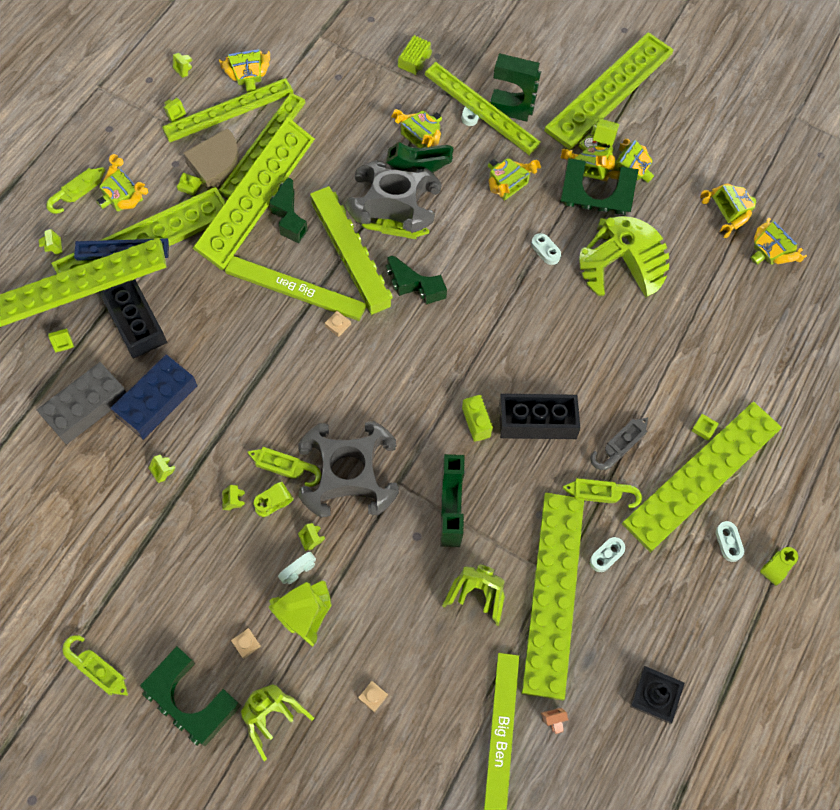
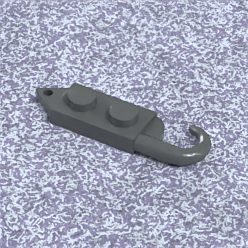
[590,417,648,470]

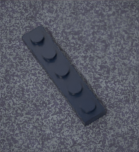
[74,238,169,261]

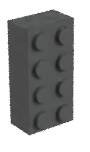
[36,362,127,445]

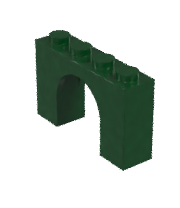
[490,53,542,122]
[560,158,639,215]
[440,454,465,547]
[140,646,242,746]

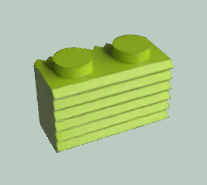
[398,35,432,75]
[591,118,620,146]
[462,395,493,442]

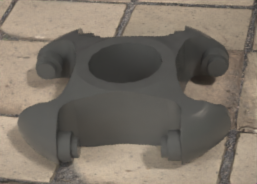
[346,160,442,233]
[298,421,399,518]

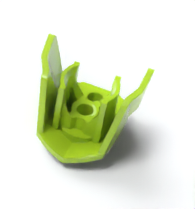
[442,564,505,626]
[268,581,332,647]
[241,684,315,761]

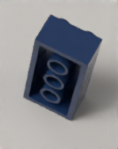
[110,354,198,440]

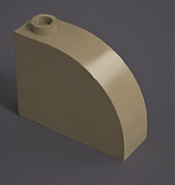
[184,128,239,190]

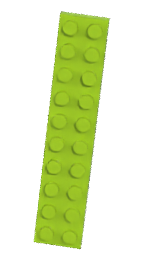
[544,32,674,150]
[192,117,315,270]
[51,187,225,274]
[0,238,167,327]
[622,401,782,553]
[522,492,584,701]

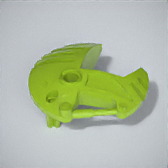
[579,216,669,298]

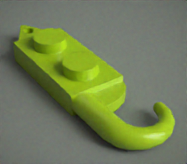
[46,167,105,214]
[361,219,429,239]
[248,447,322,487]
[562,478,642,508]
[62,635,128,696]

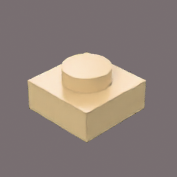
[325,311,351,337]
[231,628,261,659]
[358,681,388,713]

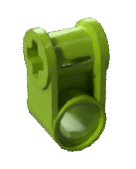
[254,482,294,517]
[760,547,798,586]

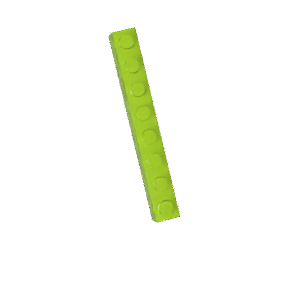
[310,186,393,315]

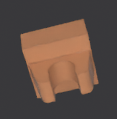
[541,708,568,734]

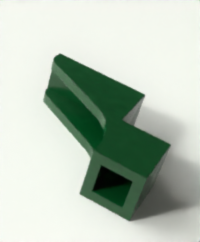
[386,142,454,173]
[269,177,308,244]
[385,256,447,305]

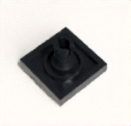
[630,666,685,724]

